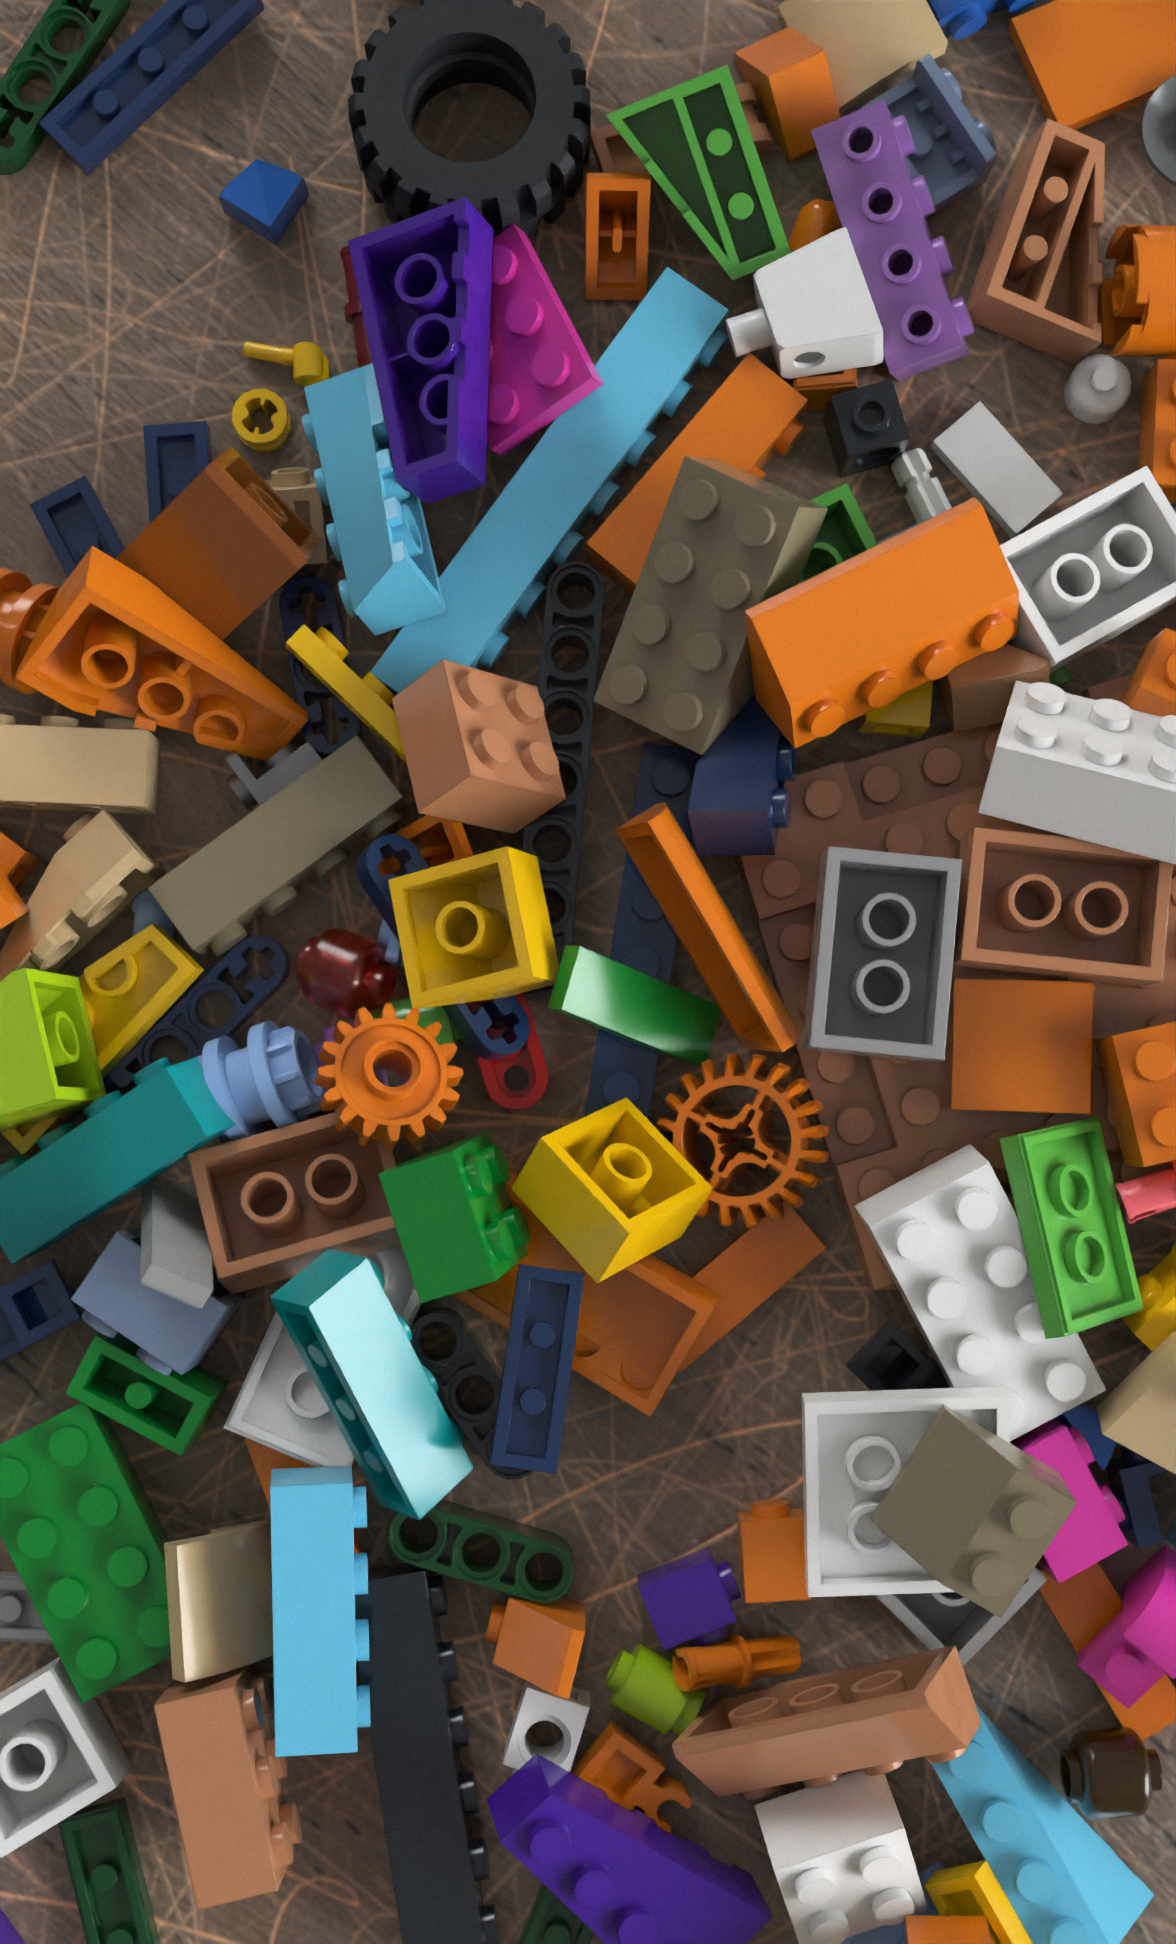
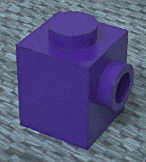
[637,1547,742,1650]

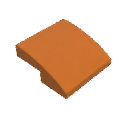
[951,979,1095,1115]

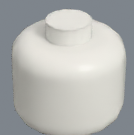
[1064,354,1132,424]

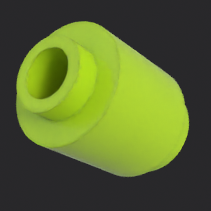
[604,1644,706,1736]

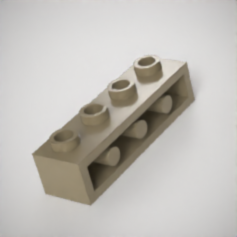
[148,735,408,956]

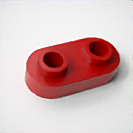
[468,993,549,1110]

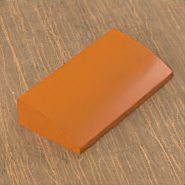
[615,803,798,1052]
[451,1169,722,1417]

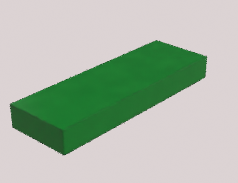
[548,945,720,1067]

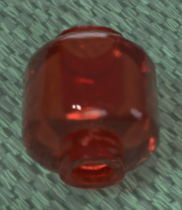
[296,927,396,1019]

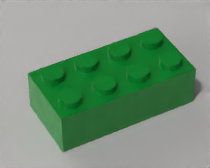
[0,1402,171,1704]

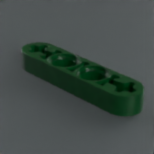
[0,0,131,175]

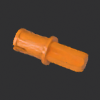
[672,1634,802,1692]

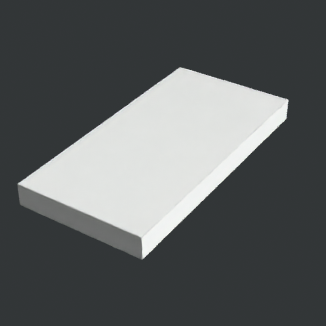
[223,1245,422,1467]

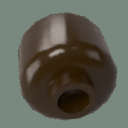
[1059,1727,1163,1820]

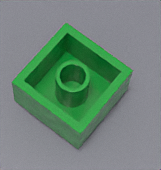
[378,1131,530,1303]

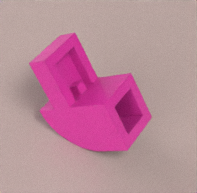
[1077,1544,1176,1709]

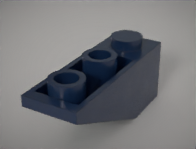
[688,694,797,856]

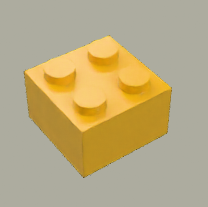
[511,1097,713,1284]

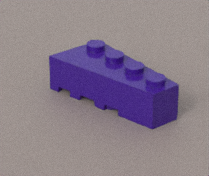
[348,197,493,504]
[487,1753,773,1944]

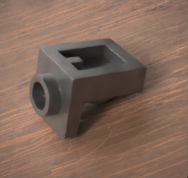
[224,742,322,810]

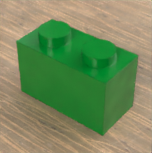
[65,1332,229,1456]

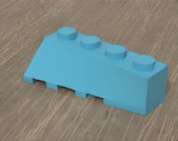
[302,363,447,636]
[270,1466,371,1757]
[931,1703,1154,1944]

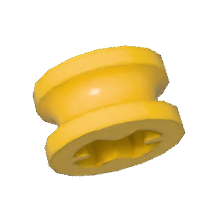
[232,389,291,452]

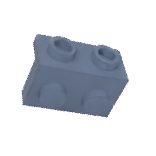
[860,54,997,219]

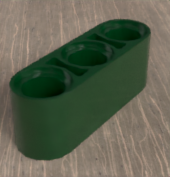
[388,1499,574,1603]

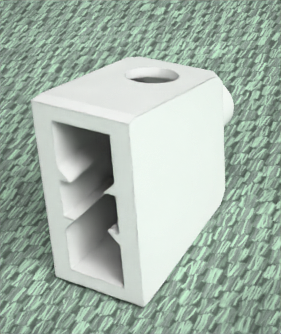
[725,227,883,379]

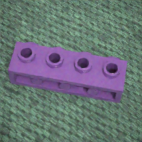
[811,100,975,382]

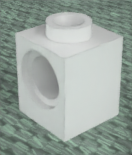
[503,1681,590,1774]

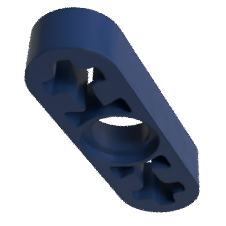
[279,575,362,758]

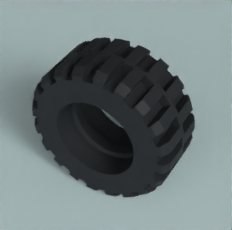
[348,0,591,239]

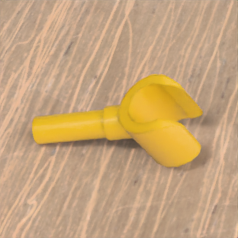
[243,341,329,387]

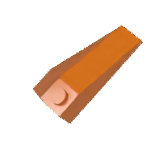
[15,545,309,761]

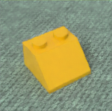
[388,846,559,1009]

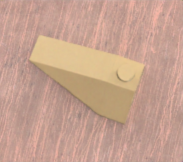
[0,810,167,982]

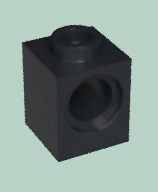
[823,379,910,478]

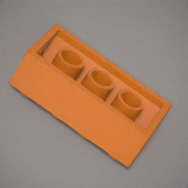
[745,497,1019,749]

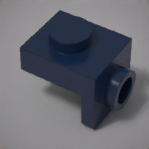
[1106,1446,1170,1548]

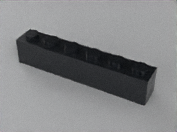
[355,1562,500,1944]

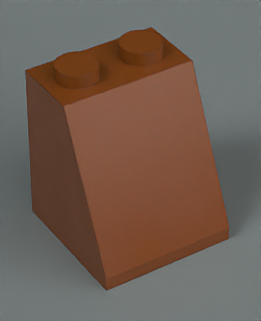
[115,446,322,640]

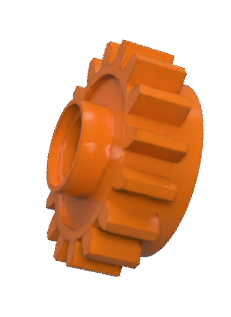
[315,1003,463,1151]

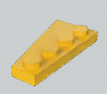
[1,924,204,1156]

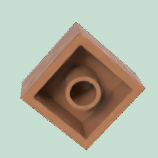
[392,659,566,834]

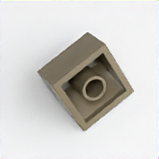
[871,1405,1077,1618]

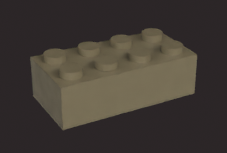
[593,456,828,755]

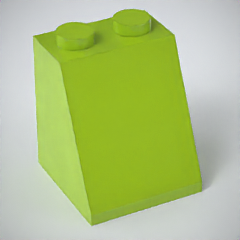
[0,968,107,1132]

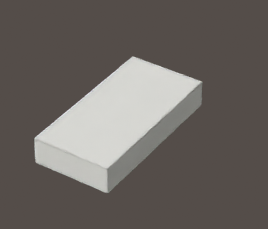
[930,401,1063,539]

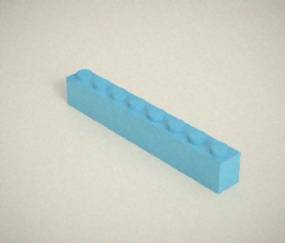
[370,267,729,696]

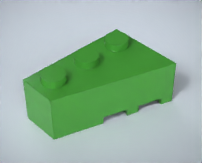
[606,64,791,281]

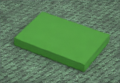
[1000,1116,1143,1339]

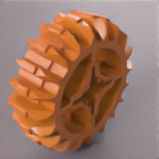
[657,1053,831,1228]

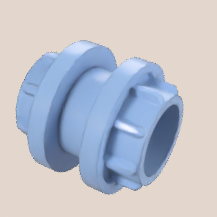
[194,1021,325,1142]

